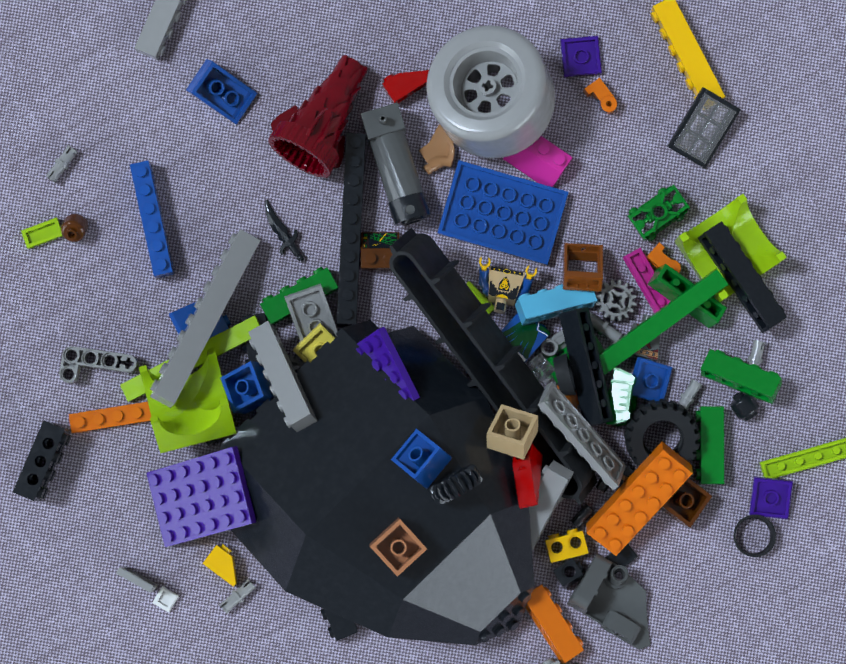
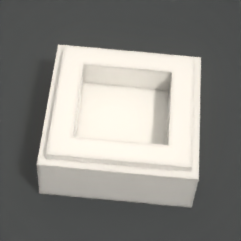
[152,586,179,612]

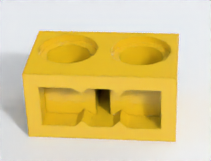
[544,528,589,563]

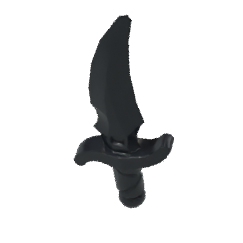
[265,199,304,261]

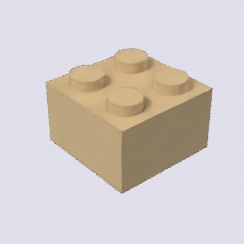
[487,404,538,460]

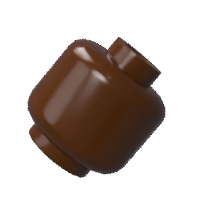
[61,214,88,242]

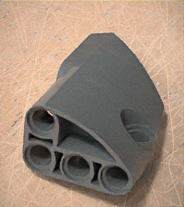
[567,553,650,650]

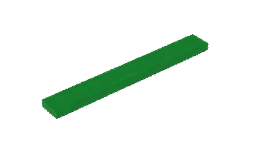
[599,268,729,375]

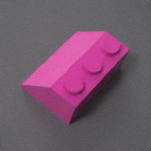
[503,136,573,187]

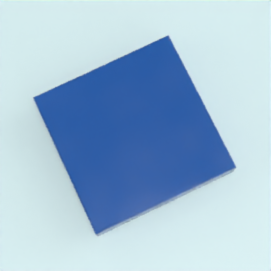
[632,357,673,401]

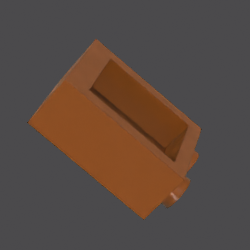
[563,243,603,292]

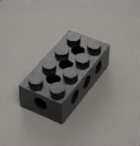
[13,420,72,501]

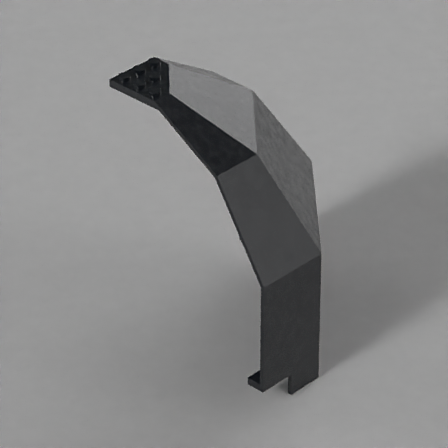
[219,320,534,646]

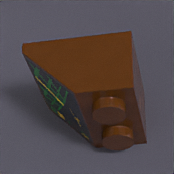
[361,232,400,271]

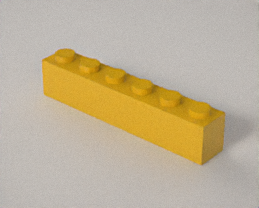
[650,0,725,110]

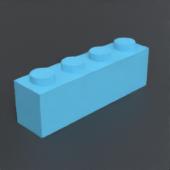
[515,284,597,326]

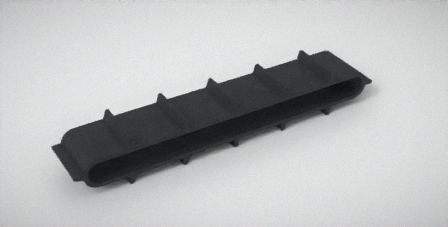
[389,228,598,505]

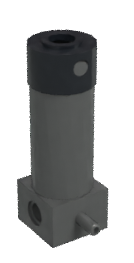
[361,102,431,226]

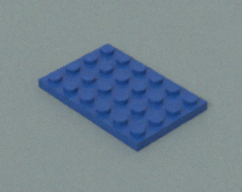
[437,160,569,265]

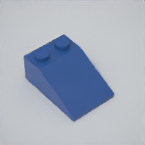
[186,59,258,125]

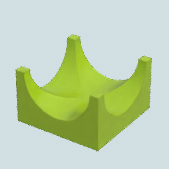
[674,194,787,302]
[139,348,237,454]

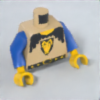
[479,257,538,314]

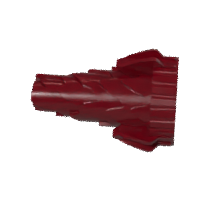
[268,55,368,178]

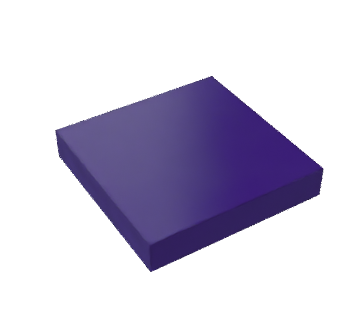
[560,36,602,78]
[749,476,793,519]

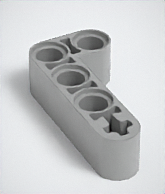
[59,346,139,384]

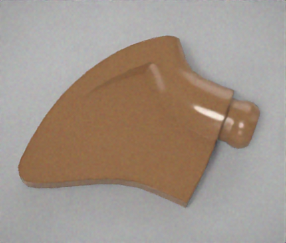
[419,124,455,174]

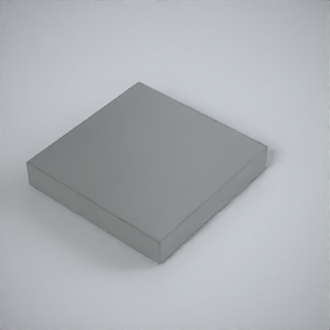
[116,566,158,592]

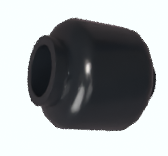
[730,392,759,421]

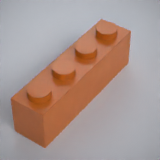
[525,584,584,664]

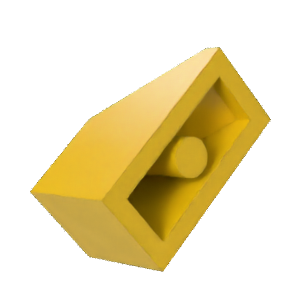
[202,544,237,587]

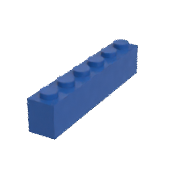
[130,160,175,278]

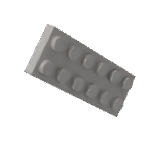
[538,382,626,490]

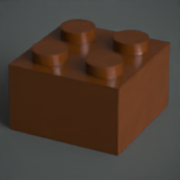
[660,478,712,528]

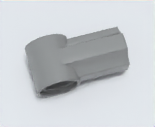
[539,330,566,358]

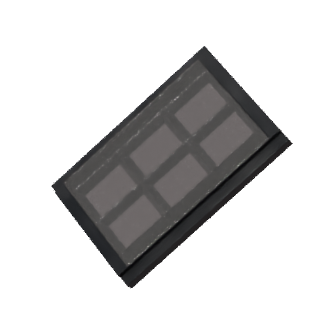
[667,87,741,168]

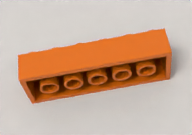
[586,442,693,556]

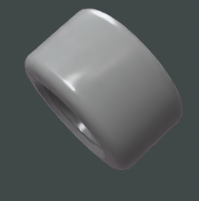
[427,25,555,158]

